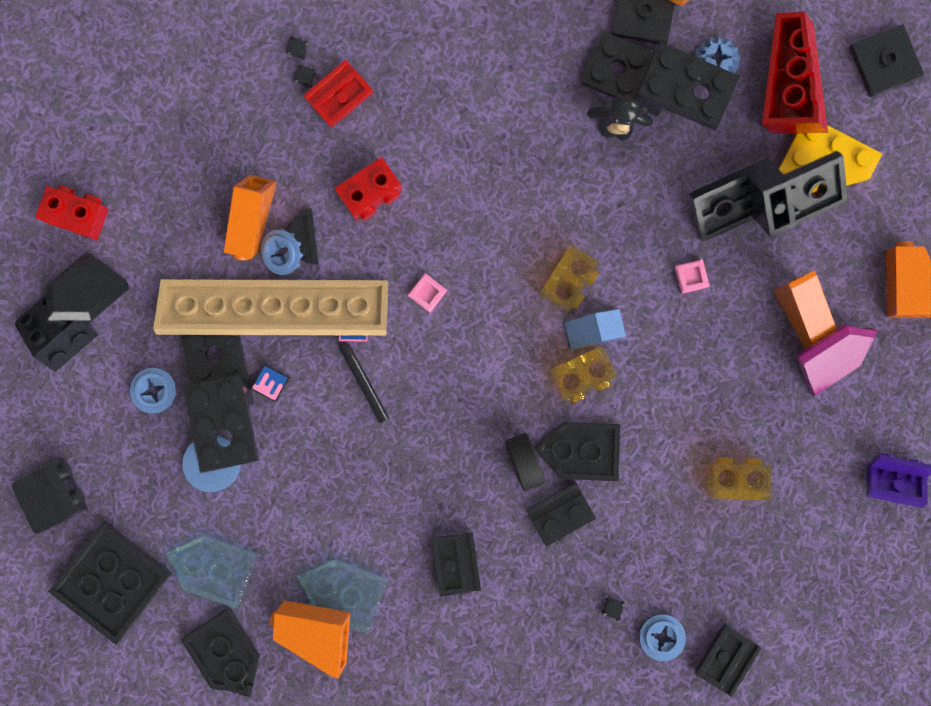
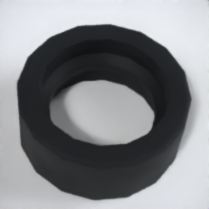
[505,433,545,491]

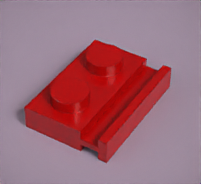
[303,60,374,129]

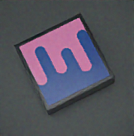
[251,364,290,403]

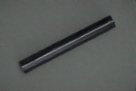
[340,344,389,423]

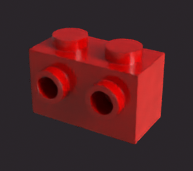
[335,157,402,221]
[35,185,109,241]

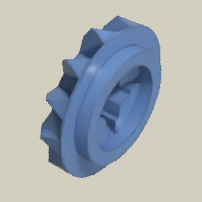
[695,36,741,73]
[261,229,303,275]
[130,368,177,413]
[639,614,686,661]

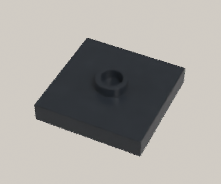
[612,0,675,45]
[849,24,925,98]

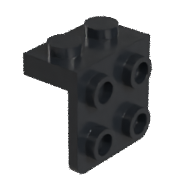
[15,295,98,372]
[12,458,88,534]

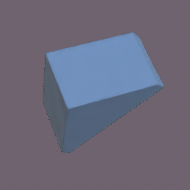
[564,309,626,350]

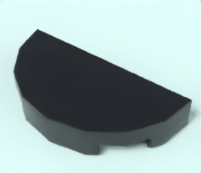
[287,208,319,265]

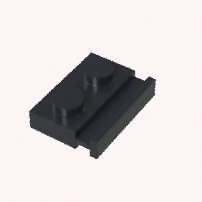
[526,482,596,547]
[431,532,481,597]
[694,624,762,697]

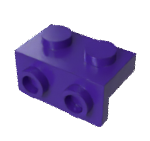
[866,454,931,508]

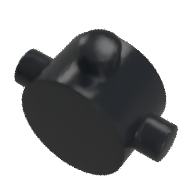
[286,37,309,60]
[293,64,317,88]
[601,596,626,621]

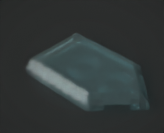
[166,535,258,609]
[298,559,389,634]

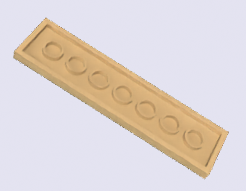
[153,279,388,335]

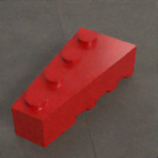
[762,11,828,134]

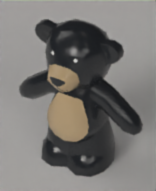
[587,94,653,140]

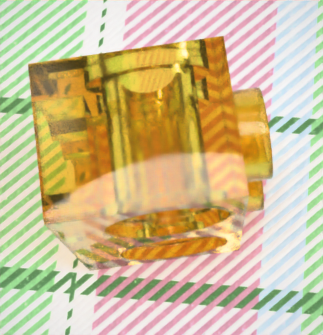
[539,244,600,313]
[549,345,617,404]
[707,458,771,501]

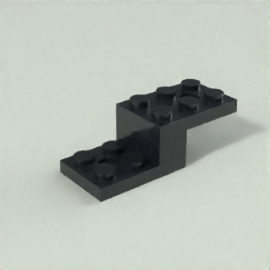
[581,31,740,131]
[689,150,848,242]
[181,335,260,473]

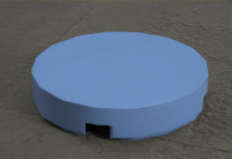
[182,436,241,492]

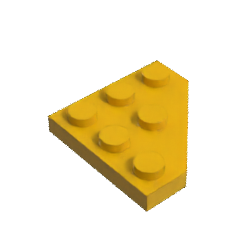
[778,125,882,193]

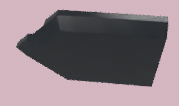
[45,253,130,323]
[534,422,620,481]
[180,607,260,697]

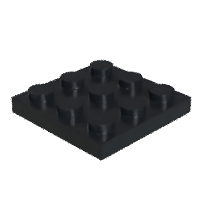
[48,521,172,645]

